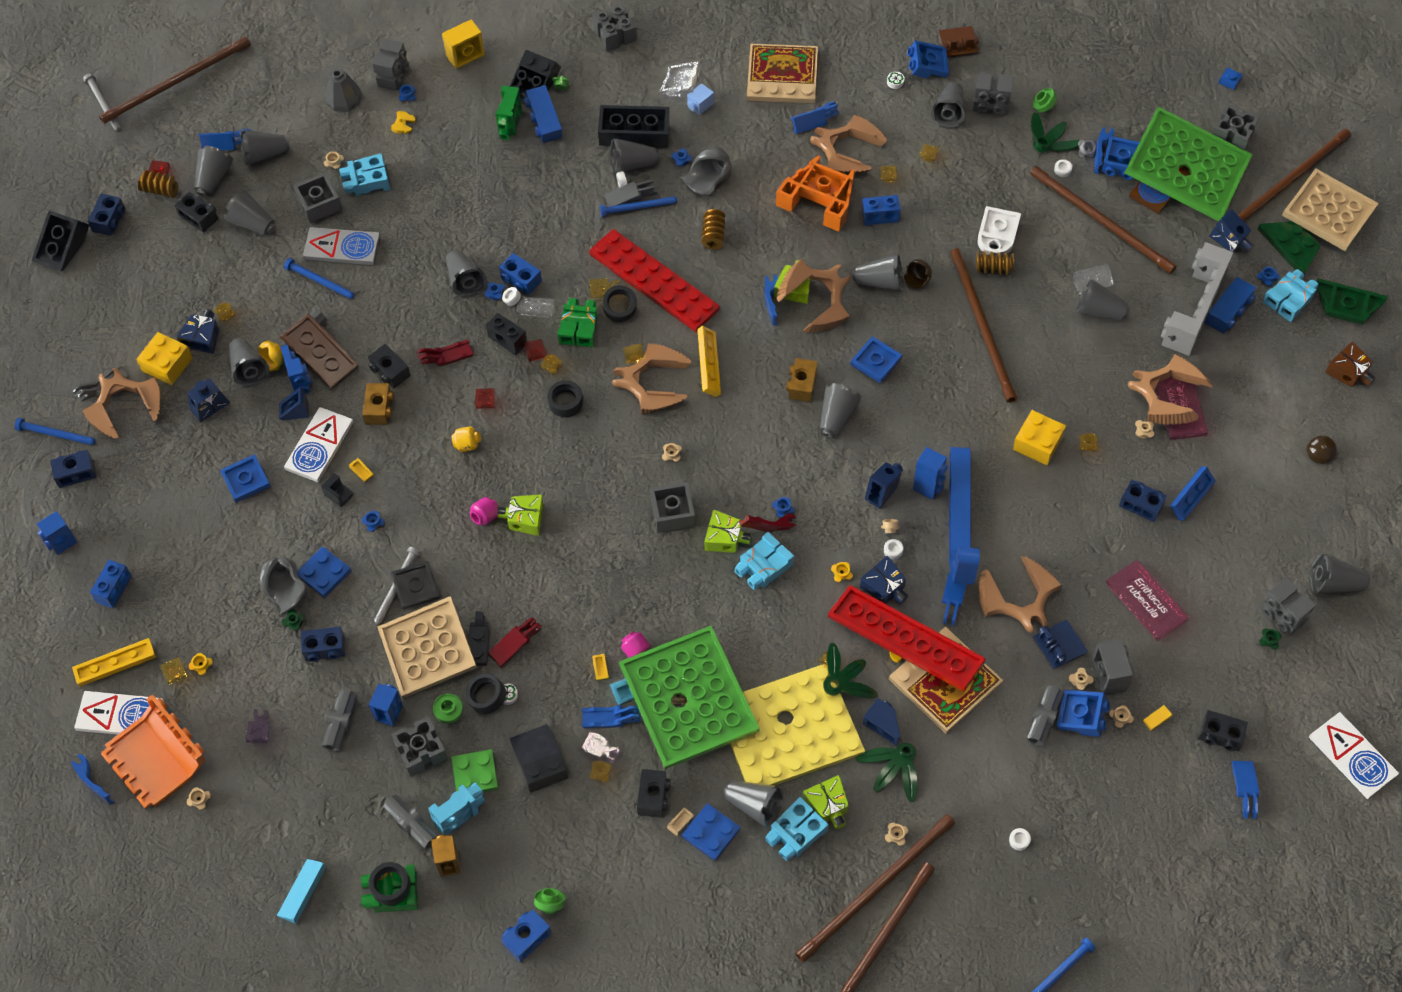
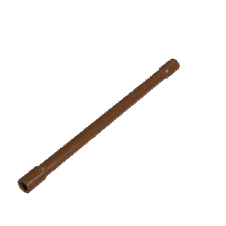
[99,36,251,124]
[1238,129,1351,221]
[1030,166,1177,274]
[950,248,1017,403]
[795,814,955,963]
[840,862,935,992]

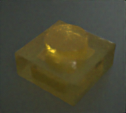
[623,343,643,364]
[160,657,187,685]

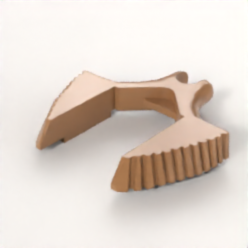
[810,115,887,175]
[777,259,851,333]
[612,343,691,414]
[1128,354,1213,425]
[82,368,160,439]
[979,556,1061,633]

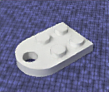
[978,206,1021,257]

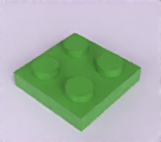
[452,749,499,793]

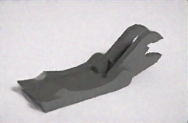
[605,180,657,207]
[73,364,129,402]

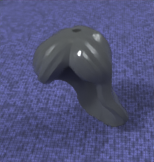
[682,148,732,196]
[260,557,307,615]

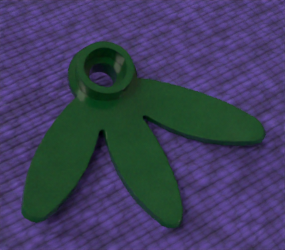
[1031,112,1080,153]
[823,643,878,698]
[856,743,917,802]

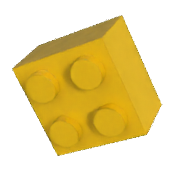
[442,19,485,69]
[136,332,193,385]
[1013,410,1066,465]

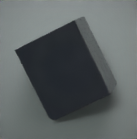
[321,473,353,507]

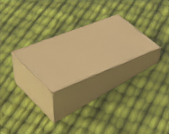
[667,808,694,836]

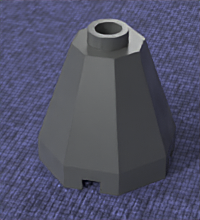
[325,69,361,111]

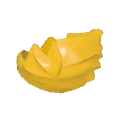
[258,341,284,372]

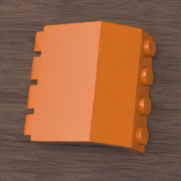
[101,694,205,809]

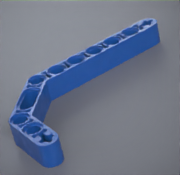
[949,447,980,585]

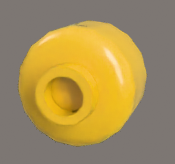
[452,426,481,452]

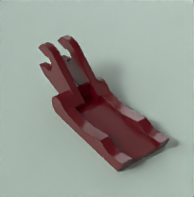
[417,339,474,366]
[739,513,796,533]
[488,617,542,668]

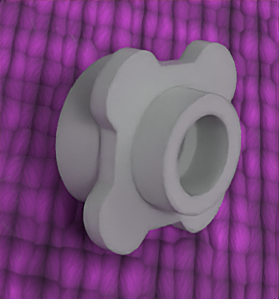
[1078,139,1096,157]

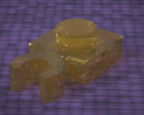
[589,278,620,298]

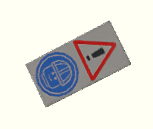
[303,227,380,265]

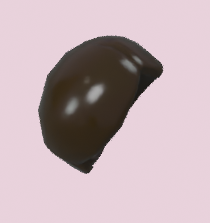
[904,259,932,289]
[1307,435,1337,464]

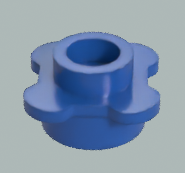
[399,85,416,101]
[671,148,692,166]
[1257,267,1279,286]
[485,282,505,300]
[772,497,794,518]
[362,511,385,532]

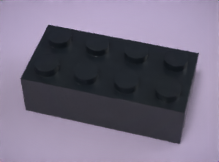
[598,105,670,147]

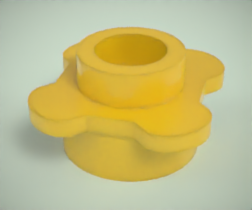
[831,562,853,582]
[189,653,213,675]

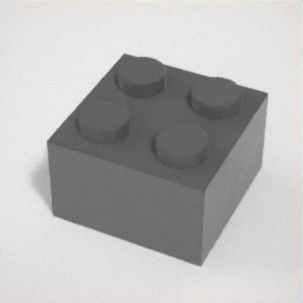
[293,172,342,224]
[650,482,695,533]
[1092,638,1135,695]

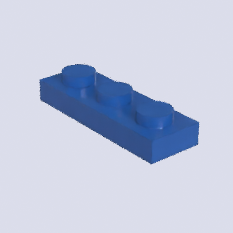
[1170,467,1216,520]

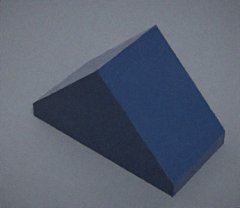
[279,387,309,420]

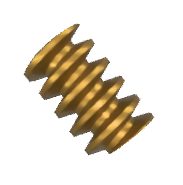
[138,170,178,198]
[701,209,726,250]
[976,250,1014,276]

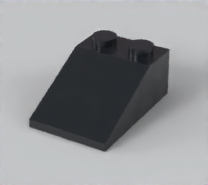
[31,210,89,271]
[509,724,568,793]

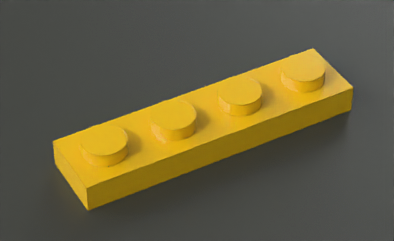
[698,326,721,397]
[72,638,156,687]

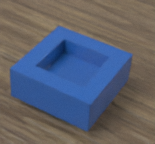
[1219,67,1243,90]

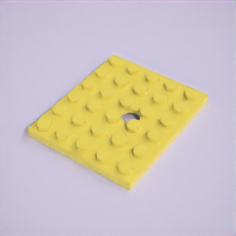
[730,663,865,786]

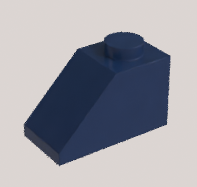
[863,698,900,746]

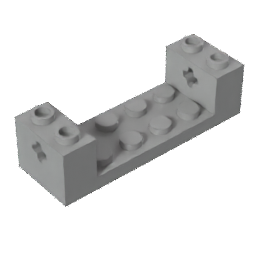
[1161,242,1233,356]

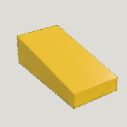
[349,458,374,482]
[592,654,609,681]
[1143,705,1172,731]

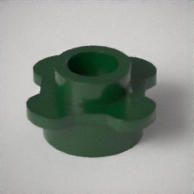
[282,609,305,631]
[1259,628,1282,650]

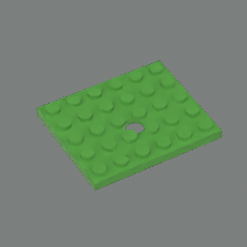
[1124,107,1252,221]
[619,626,760,770]

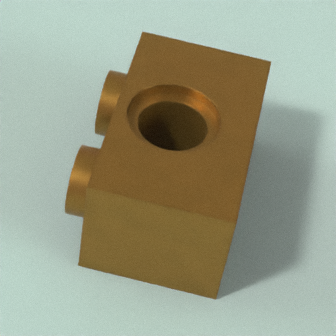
[786,358,818,402]
[362,383,394,425]
[431,835,461,877]

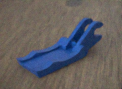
[791,102,839,134]
[1094,127,1114,174]
[199,129,251,150]
[764,274,778,326]
[942,572,966,626]
[582,705,641,729]
[71,754,115,805]
[1231,761,1259,819]

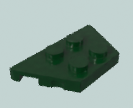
[1258,221,1321,275]
[1316,278,1388,325]

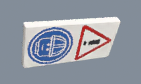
[284,407,354,482]
[74,691,164,735]
[1309,712,1399,799]

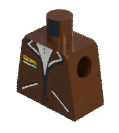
[1325,342,1376,387]

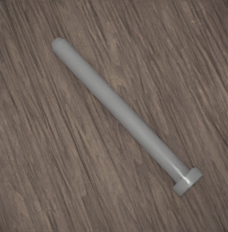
[83,73,120,131]
[374,547,421,625]

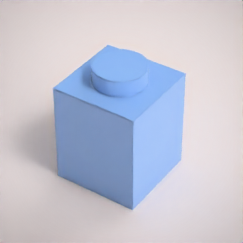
[687,83,714,115]

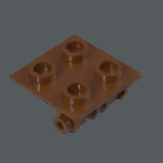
[939,26,979,57]

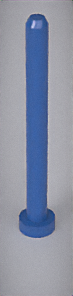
[600,197,677,217]
[284,258,354,299]
[14,418,96,445]
[1032,937,1096,992]

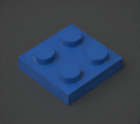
[850,336,902,384]
[220,454,271,503]
[297,546,352,599]
[682,803,740,861]

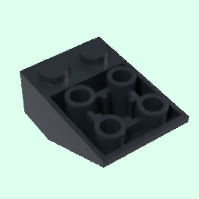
[510,50,561,105]

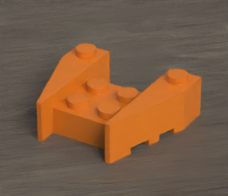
[776,155,855,232]

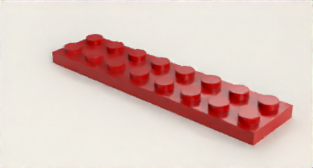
[589,229,720,332]
[828,585,986,692]

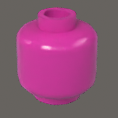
[470,497,498,526]
[621,631,651,658]

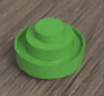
[1033,88,1057,112]
[433,694,463,724]
[534,888,565,914]

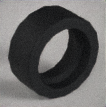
[603,285,637,322]
[547,380,583,417]
[466,673,506,714]
[368,862,411,906]

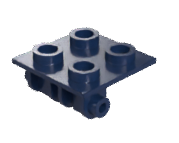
[1033,620,1088,669]

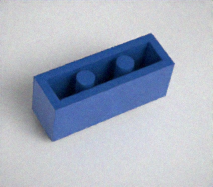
[524,85,562,143]
[1205,277,1256,334]
[913,447,948,500]

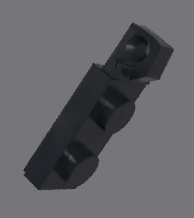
[468,611,490,666]

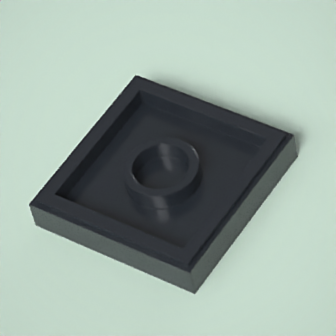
[390,561,440,609]

